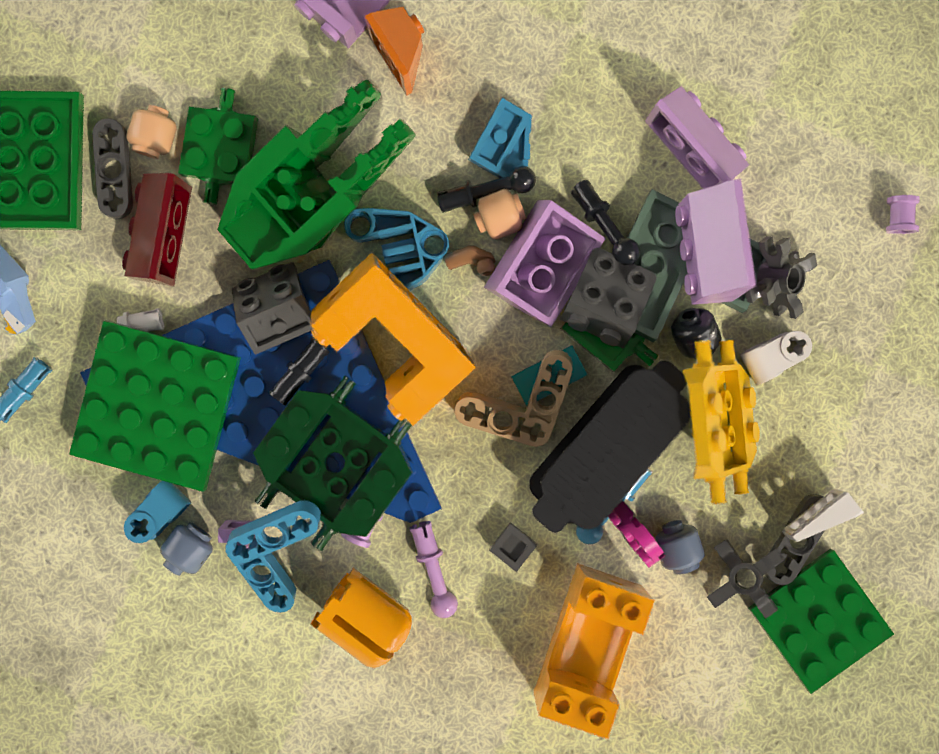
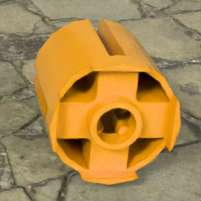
[310,567,412,669]

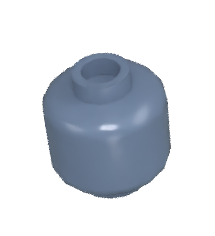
[655,520,705,575]
[160,522,213,576]

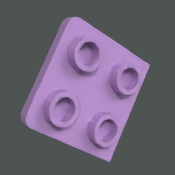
[294,0,390,49]

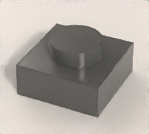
[489,522,538,572]

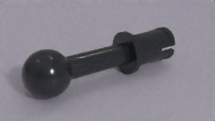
[437,166,536,213]
[571,180,640,265]

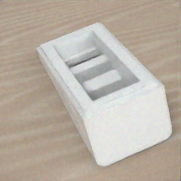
[782,489,863,542]

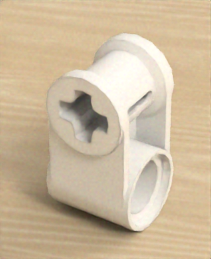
[740,331,812,385]

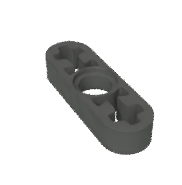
[92,118,133,219]
[765,494,825,585]

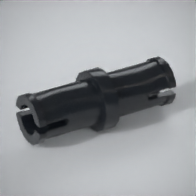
[268,338,330,406]

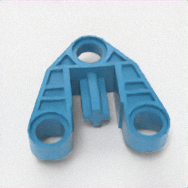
[344,208,449,291]

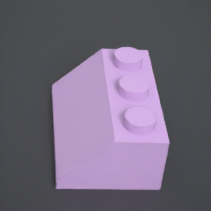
[645,86,749,189]
[675,179,756,305]
[484,200,606,327]

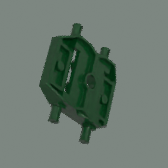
[253,375,413,551]

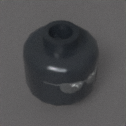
[671,308,722,359]

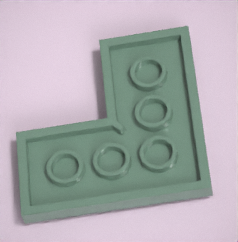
[627,189,766,342]

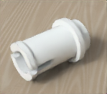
[117,308,164,332]

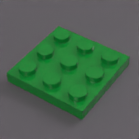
[748,549,894,694]

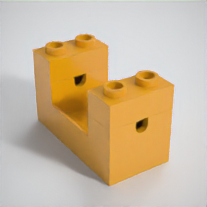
[311,252,476,426]
[534,563,655,739]

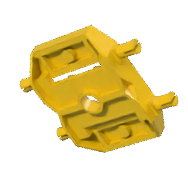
[683,340,760,504]

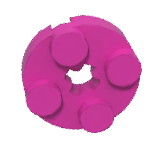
[608,501,665,568]

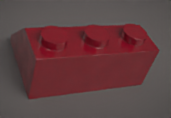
[122,173,192,287]

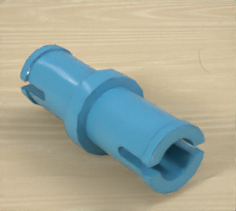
[0,357,53,423]

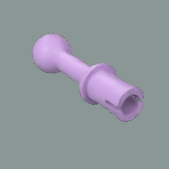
[410,521,458,618]

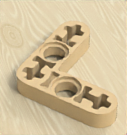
[454,350,573,447]

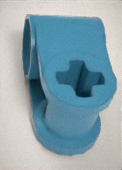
[124,481,191,543]

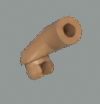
[444,245,496,276]

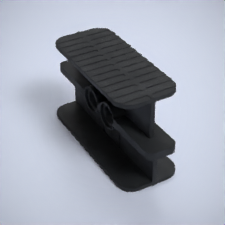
[529,360,692,533]

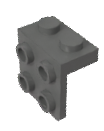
[560,248,657,348]

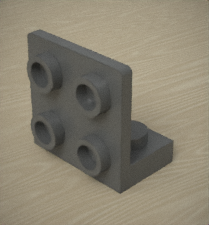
[232,262,313,355]

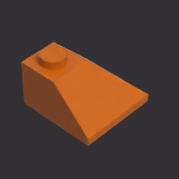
[364,6,424,95]

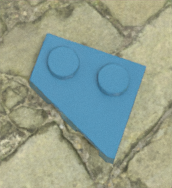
[468,98,532,178]

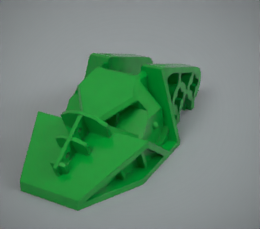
[217,80,416,269]

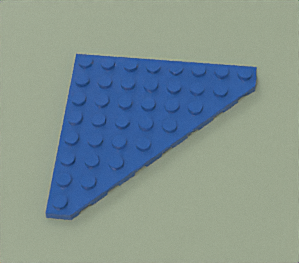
[80,260,442,523]

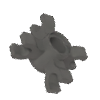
[745,236,817,319]
[707,539,785,618]

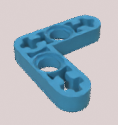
[225,501,321,613]

